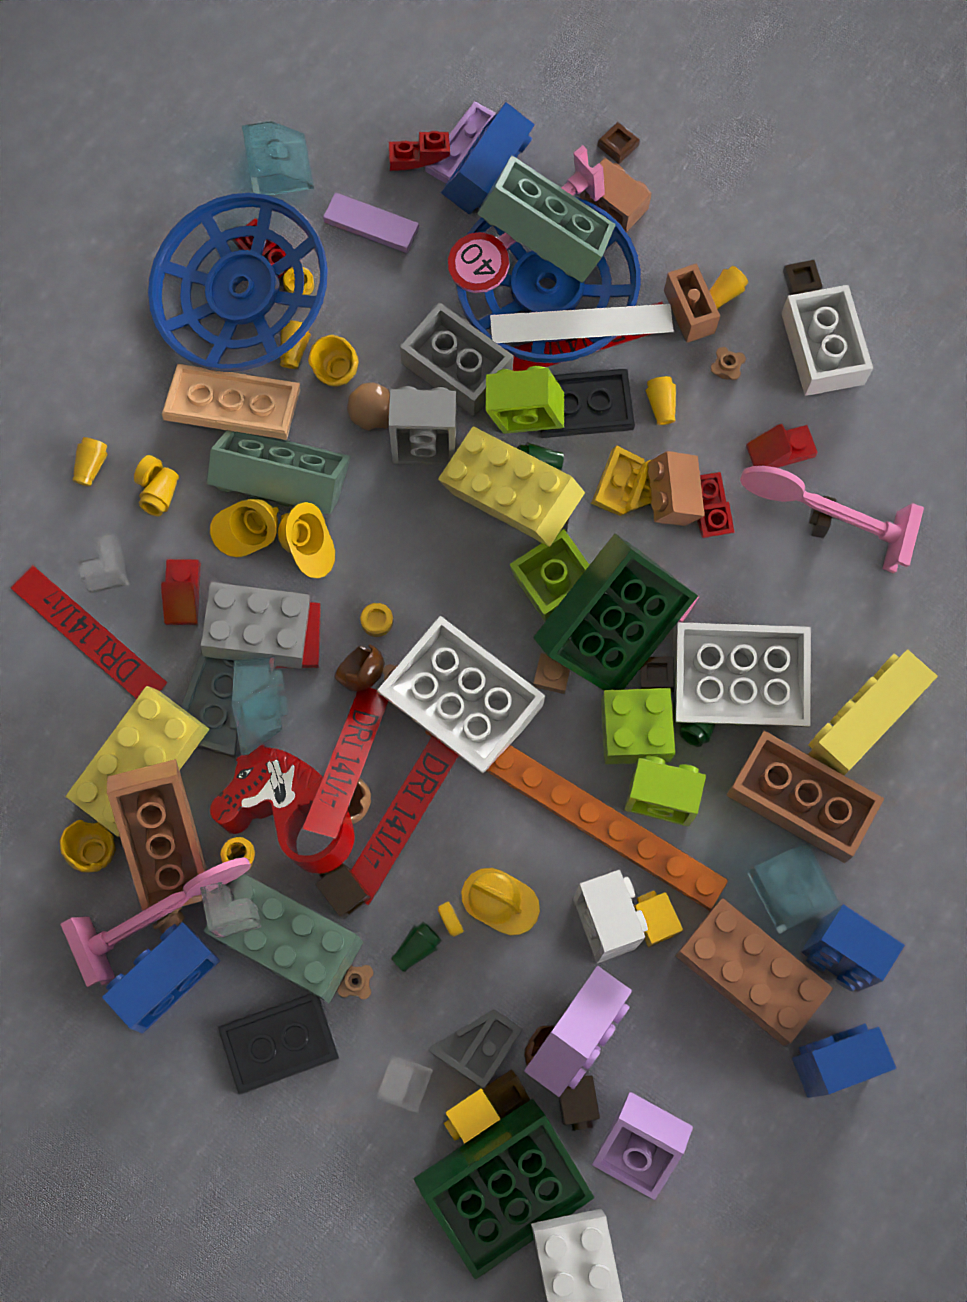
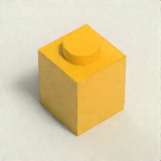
[634,890,683,948]
[443,1089,500,1144]

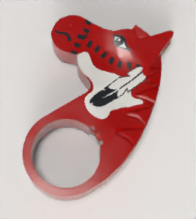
[210,733,355,874]

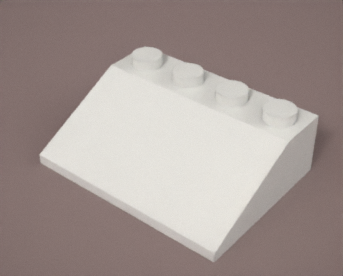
[377,616,545,774]
[673,622,811,727]

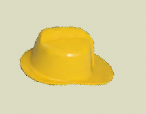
[210,499,279,557]
[277,502,335,579]
[461,868,540,935]

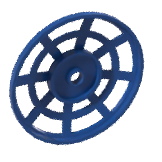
[148,193,328,372]
[456,196,641,363]

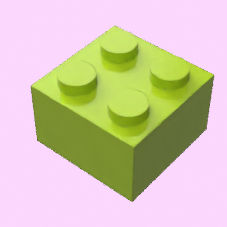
[486,366,564,434]
[509,529,590,621]
[601,688,675,765]
[624,756,706,827]

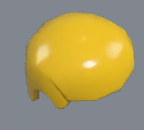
[308,335,359,387]
[59,820,116,873]

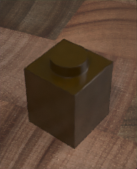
[315,863,371,919]
[558,1075,600,1131]

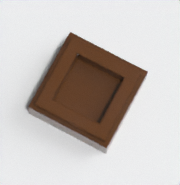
[597,122,640,164]

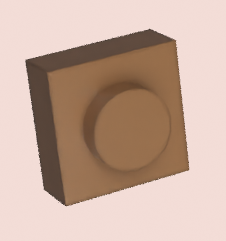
[533,653,570,694]

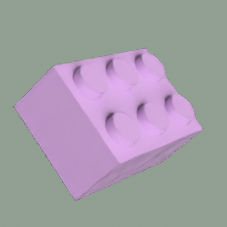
[524,965,632,1097]

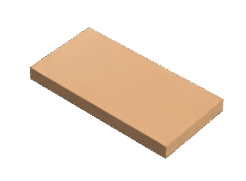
[162,363,300,440]

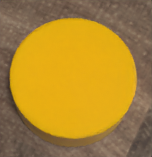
[283,267,314,295]
[134,455,163,488]
[360,603,393,637]
[437,901,464,937]

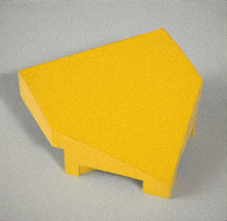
[591,445,652,516]

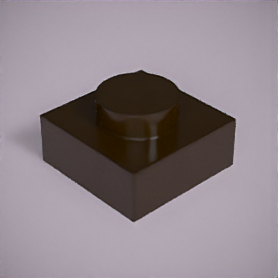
[783,260,823,295]
[808,496,836,539]
[641,656,674,692]
[483,1069,530,1119]

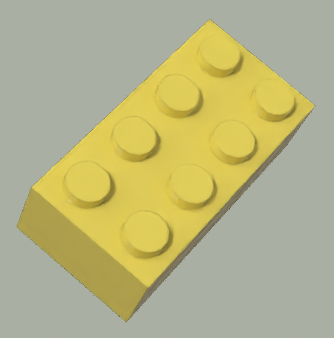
[438,426,585,547]
[808,649,938,775]
[65,686,210,837]

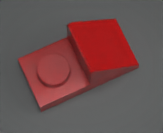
[746,424,818,468]
[161,559,201,625]

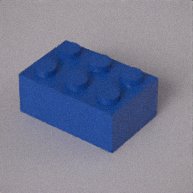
[440,102,535,215]
[801,904,905,992]
[102,922,221,1034]
[792,1023,897,1098]

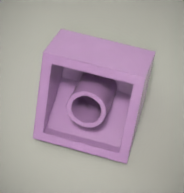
[592,1092,693,1200]

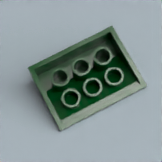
[533,533,698,691]
[413,1098,595,1280]

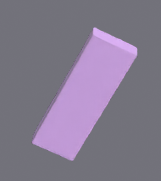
[425,101,495,183]
[323,192,419,253]

